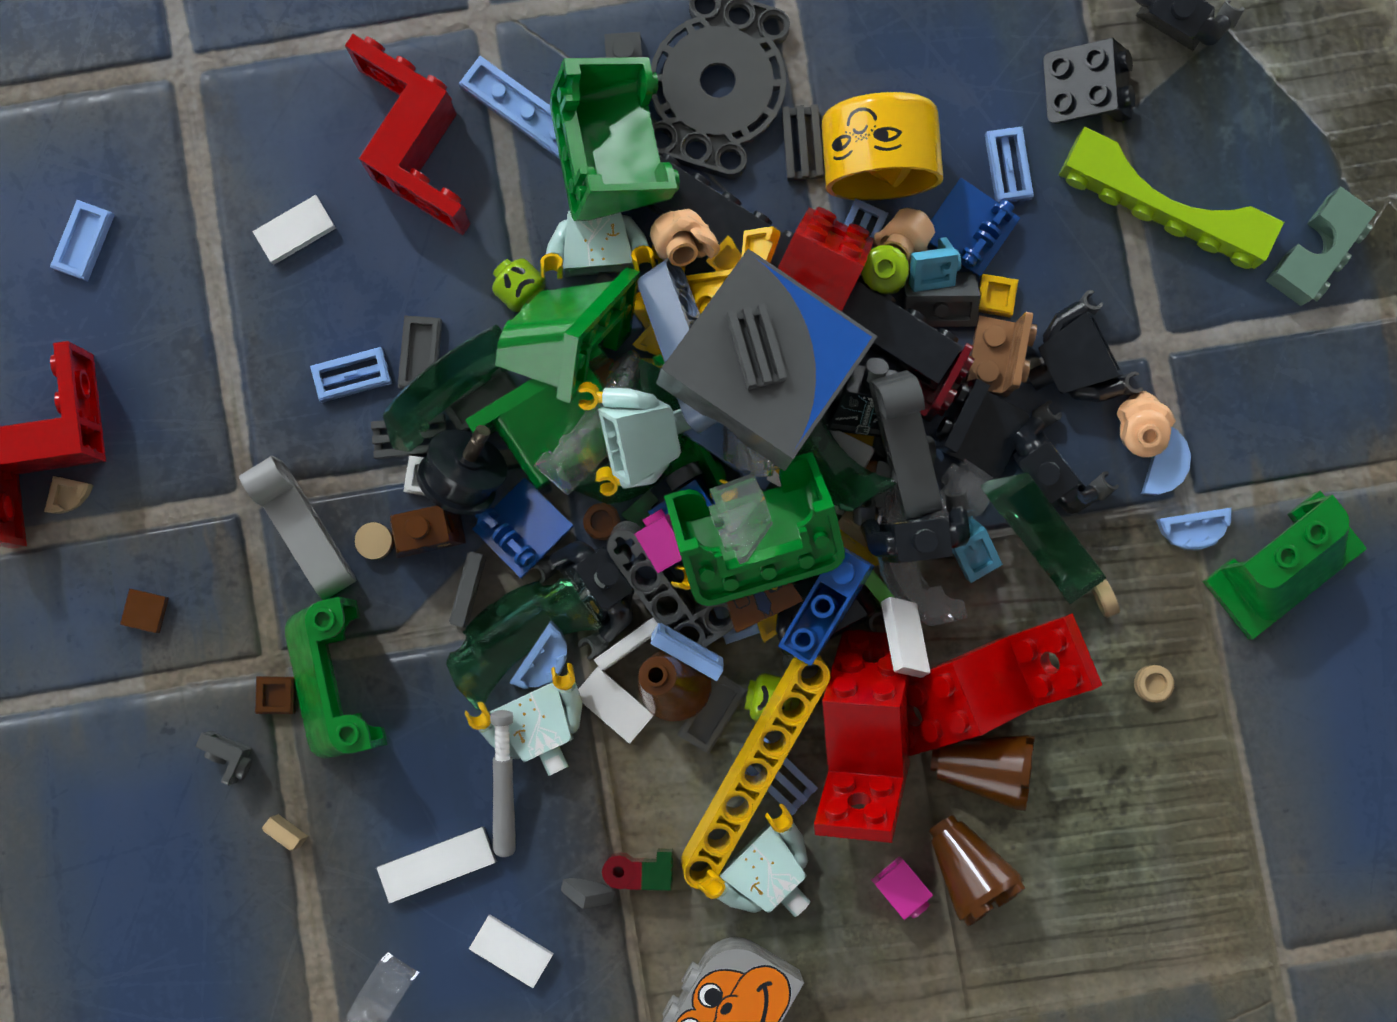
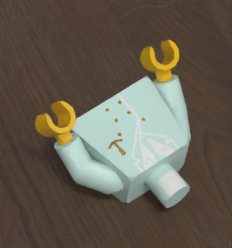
[540,211,656,279]
[578,382,691,496]
[465,663,583,776]
[697,804,811,917]

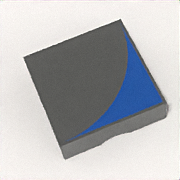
[656,249,877,471]

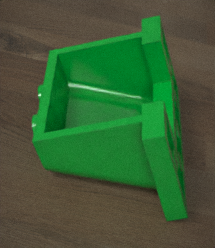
[495,267,640,403]
[465,344,611,490]
[1202,491,1367,640]

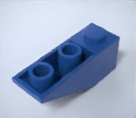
[778,547,875,666]

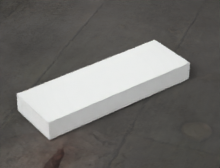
[377,826,497,903]

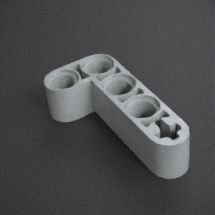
[239,456,357,600]

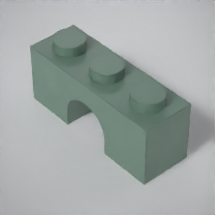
[1265,186,1376,306]

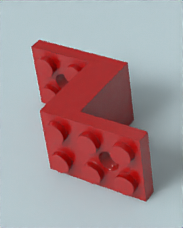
[345,34,471,235]
[778,207,874,312]
[0,341,106,549]
[906,613,1102,756]
[814,630,911,843]

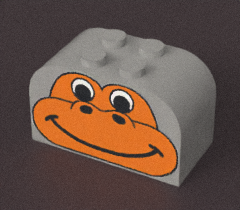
[661,937,804,1022]

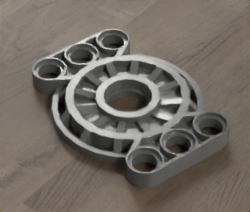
[651,0,790,179]

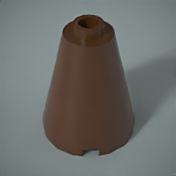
[638,650,712,721]
[931,735,1035,811]

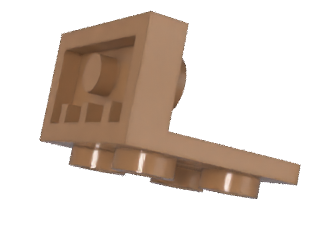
[965,312,1037,397]

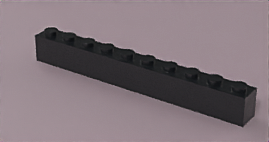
[645,153,963,390]

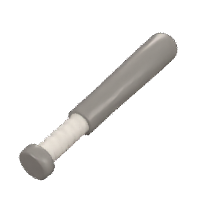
[490,710,516,857]

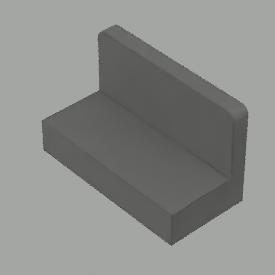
[903,272,980,327]

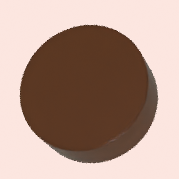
[583,503,621,541]

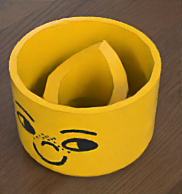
[822,92,943,200]

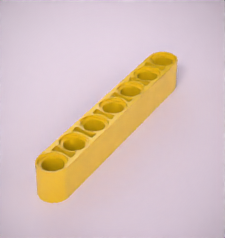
[681,655,830,889]

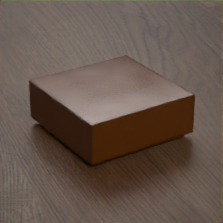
[120,588,169,633]
[255,676,296,714]

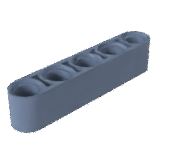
[637,258,718,433]

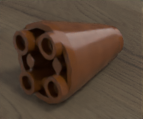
[929,815,1025,927]

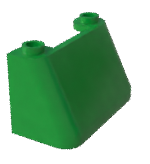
[550,57,680,221]
[664,452,845,606]
[285,597,388,758]

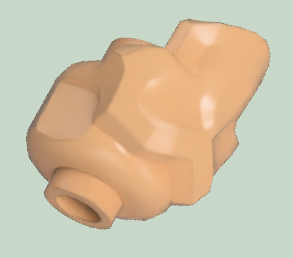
[873,208,935,270]
[650,209,720,267]
[1117,391,1176,458]

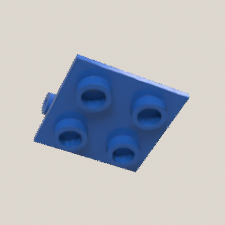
[930,178,1020,277]
[472,477,574,579]

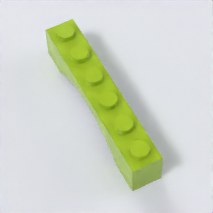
[1059,127,1284,269]

